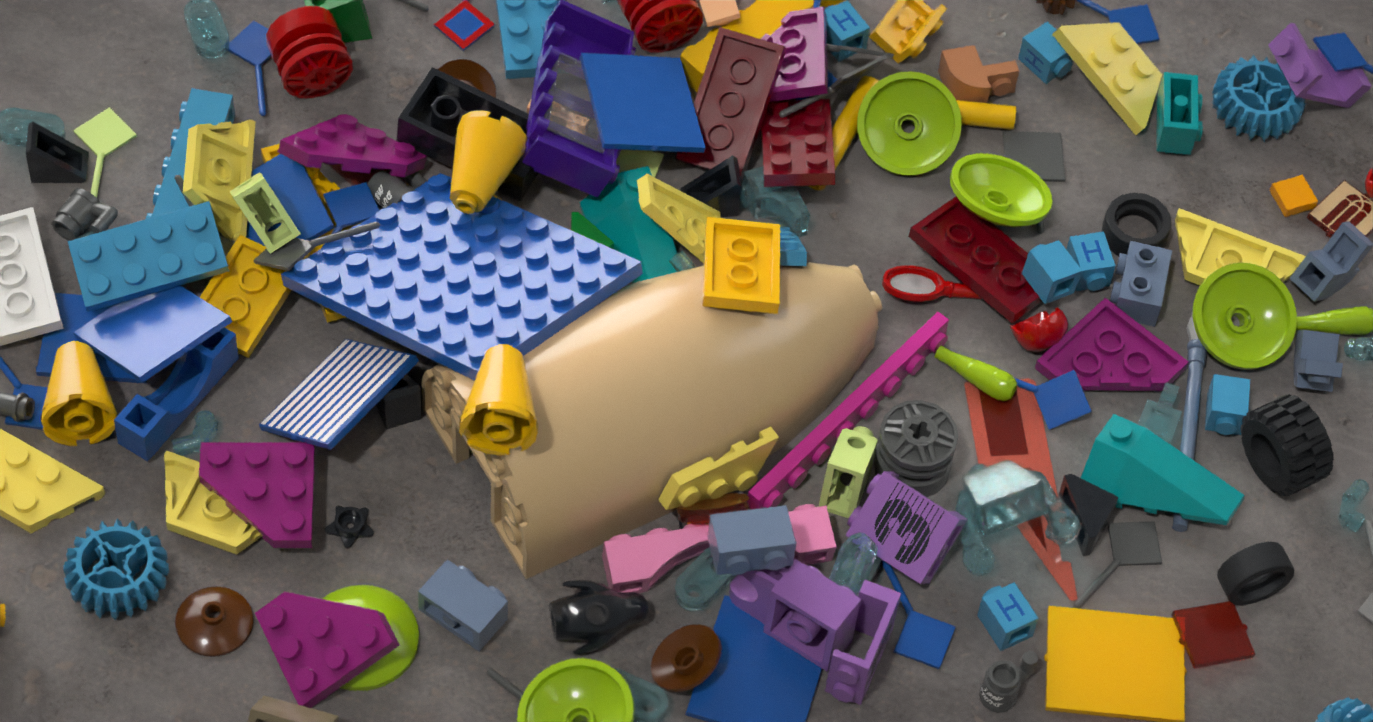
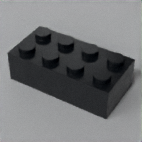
[396,67,539,201]

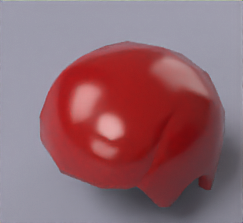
[1010,307,1068,352]

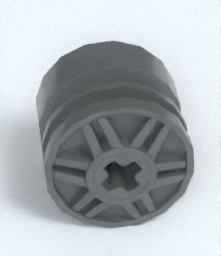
[874,400,958,497]

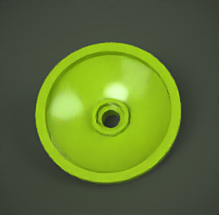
[857,71,962,176]
[950,153,1052,227]
[1193,263,1297,370]
[322,585,419,691]
[517,658,635,722]

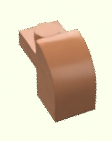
[938,45,1019,103]

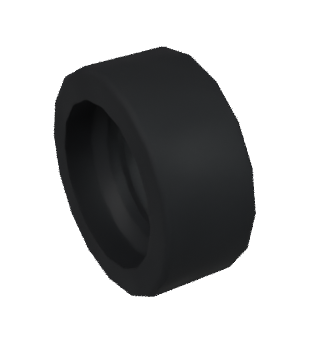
[1102,192,1171,256]
[1217,542,1294,605]

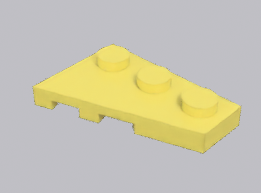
[637,174,721,263]
[658,426,779,511]

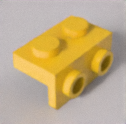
[869,0,947,64]

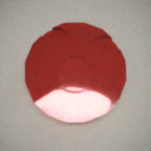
[677,493,752,525]

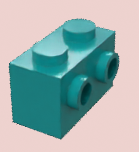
[1156,72,1203,155]

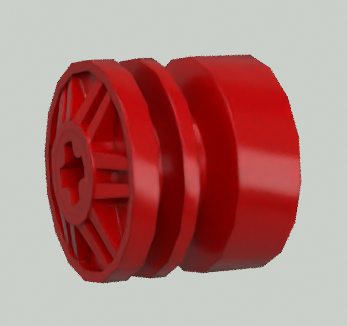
[617,0,703,53]
[266,6,353,98]

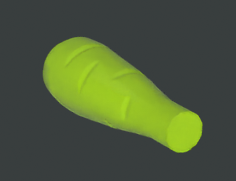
[1296,306,1373,335]
[935,345,1018,401]

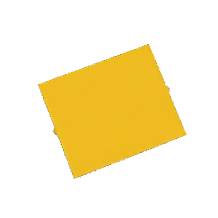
[1044,606,1187,722]

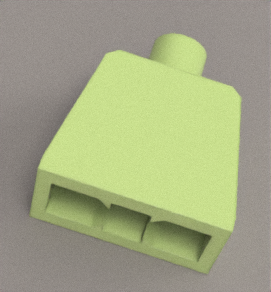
[230,173,301,254]
[818,426,878,518]

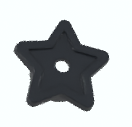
[324,505,374,549]

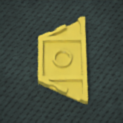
[1052,23,1162,135]
[183,120,256,241]
[1175,208,1306,285]
[0,429,105,533]
[164,451,262,554]

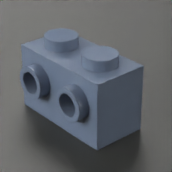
[1109,241,1172,327]
[707,505,796,575]
[418,560,508,651]

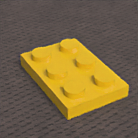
[702,217,780,314]
[200,235,291,358]

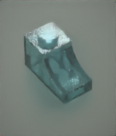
[740,166,810,238]

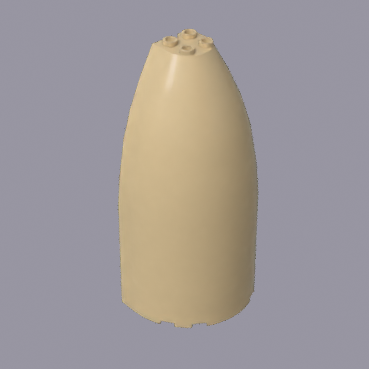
[422,262,882,579]

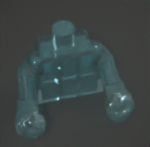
[955,460,1081,576]

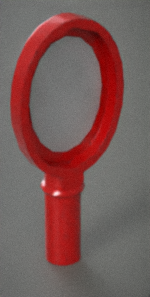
[882,265,982,302]

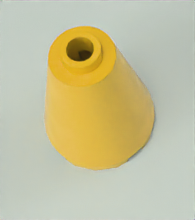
[450,110,527,214]
[41,341,117,446]
[459,344,538,455]

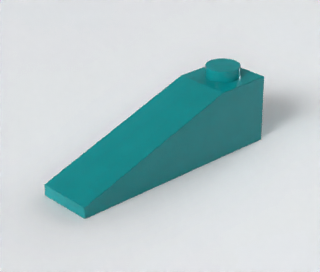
[580,166,682,284]
[1081,414,1245,525]

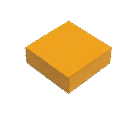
[1269,175,1318,217]

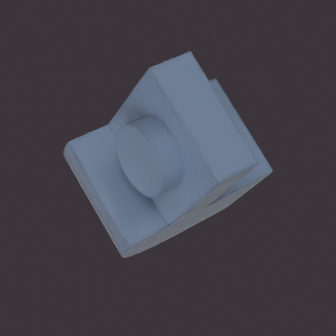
[1289,221,1373,302]
[1293,330,1343,392]

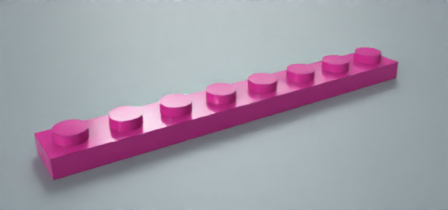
[746,312,949,510]

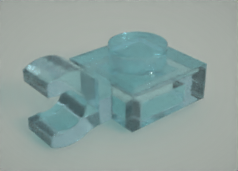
[1138,382,1182,444]

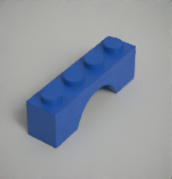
[114,327,239,462]

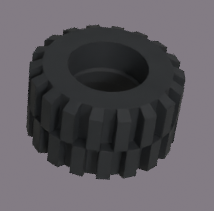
[1240,394,1334,496]

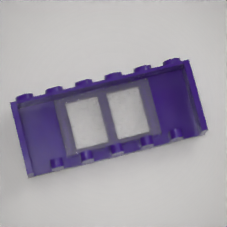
[522,0,636,197]

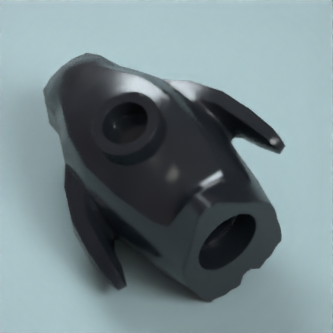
[549,580,649,655]

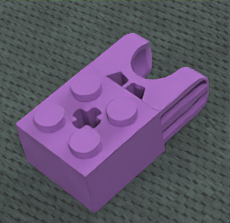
[729,559,861,672]

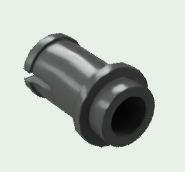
[0,392,35,422]

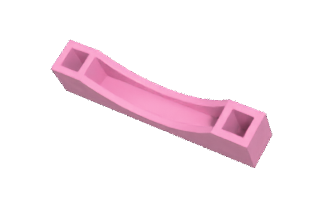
[602,504,836,593]

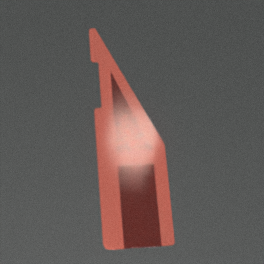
[964,378,1077,601]

